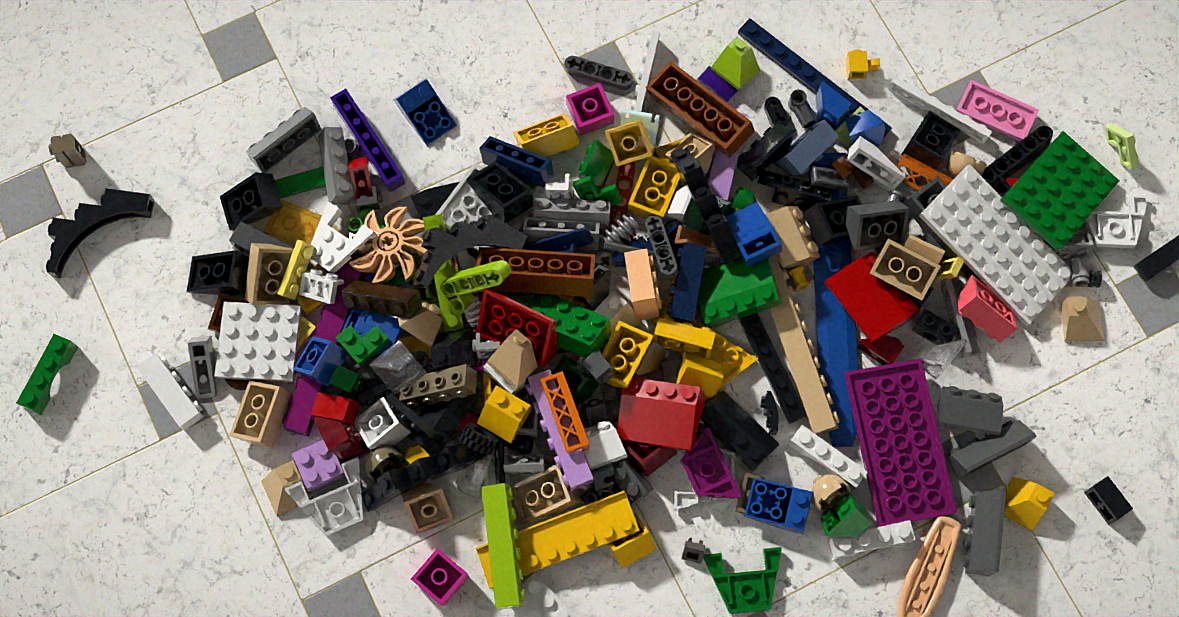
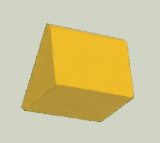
[676,352,723,400]

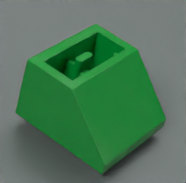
[578,139,615,190]
[820,492,872,538]

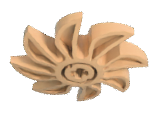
[349,207,427,284]

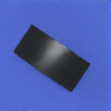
[760,391,779,435]

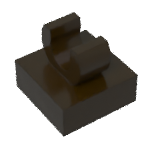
[681,538,705,564]

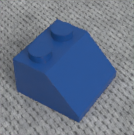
[815,81,852,131]
[293,336,348,387]

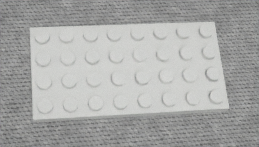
[919,164,1072,326]

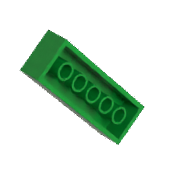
[498,291,611,358]

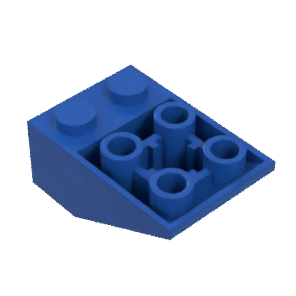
[393,79,457,146]
[725,202,782,268]
[337,309,403,357]
[744,478,813,535]

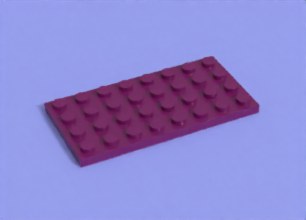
[844,359,957,527]

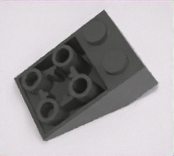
[580,458,654,508]

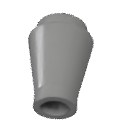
[1071,257,1091,287]

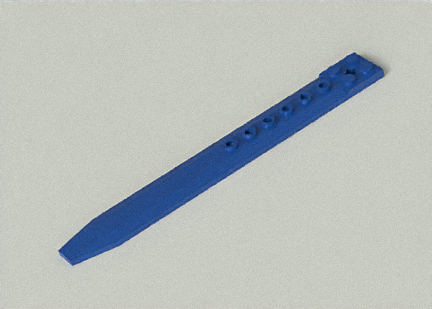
[808,153,858,447]

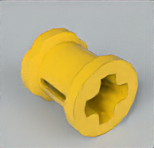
[788,266,811,291]

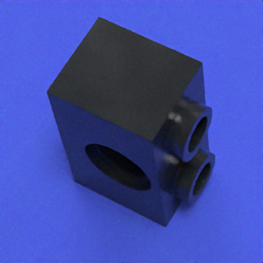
[911,308,959,350]

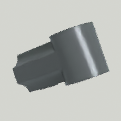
[788,89,817,128]

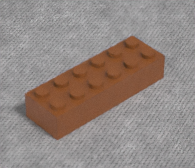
[646,61,755,158]
[476,247,595,297]

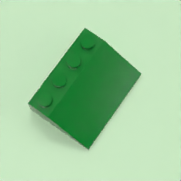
[698,258,783,328]

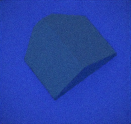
[845,110,885,147]

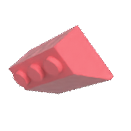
[957,275,1018,343]

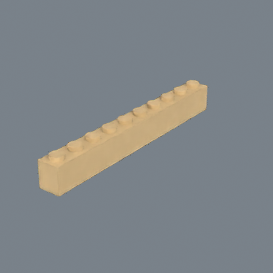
[769,255,840,436]

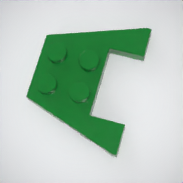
[703,547,782,614]

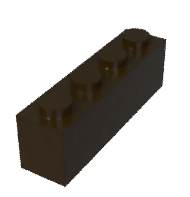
[341,280,422,319]

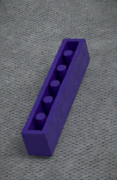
[330,88,406,193]

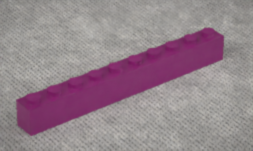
[282,251,366,437]

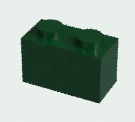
[329,365,366,398]

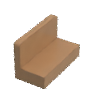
[674,225,717,255]

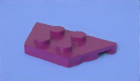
[680,427,741,499]

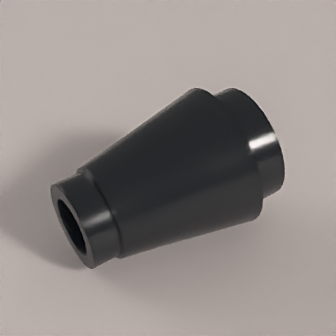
[504,436,534,454]

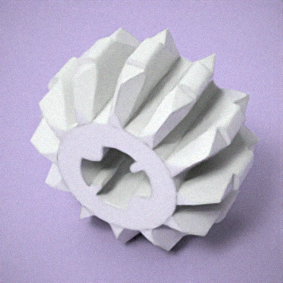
[464,295,481,329]

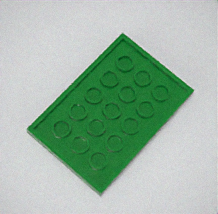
[1000,131,1120,251]

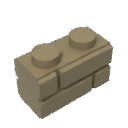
[48,133,86,168]

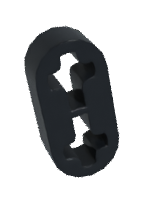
[764,97,788,128]

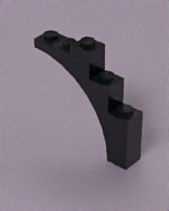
[670,148,742,265]
[46,188,155,278]
[413,215,527,289]
[361,444,489,512]

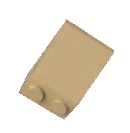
[510,465,582,524]

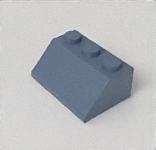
[773,120,839,176]

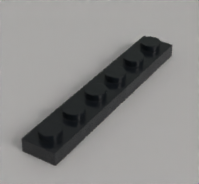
[739,313,807,424]

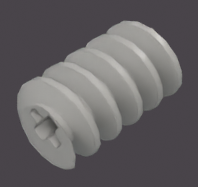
[599,214,642,253]

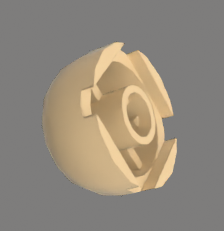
[947,151,987,177]
[811,474,851,513]

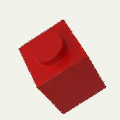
[348,157,373,199]

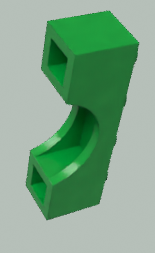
[16,334,78,416]

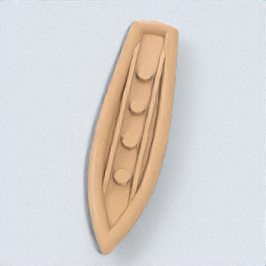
[897,516,962,617]

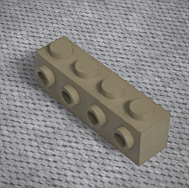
[399,364,477,409]

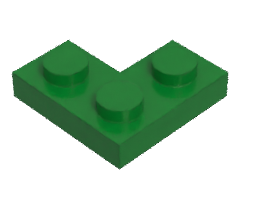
[573,175,623,207]
[335,325,391,366]

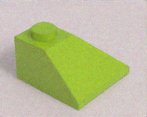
[711,36,760,90]

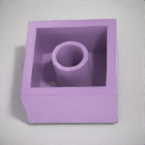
[292,440,346,493]

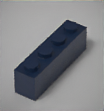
[479,136,554,188]
[666,242,707,324]

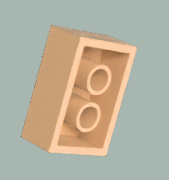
[624,248,662,321]

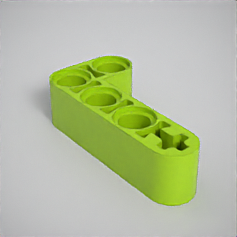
[440,260,511,314]

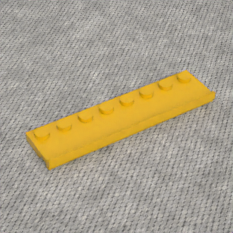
[476,491,640,589]

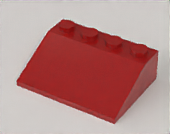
[824,251,920,343]
[476,288,558,368]
[617,378,706,451]

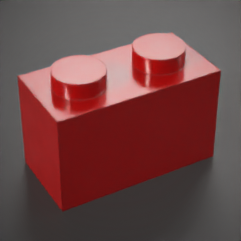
[311,392,360,426]

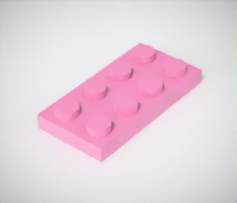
[956,80,1039,142]

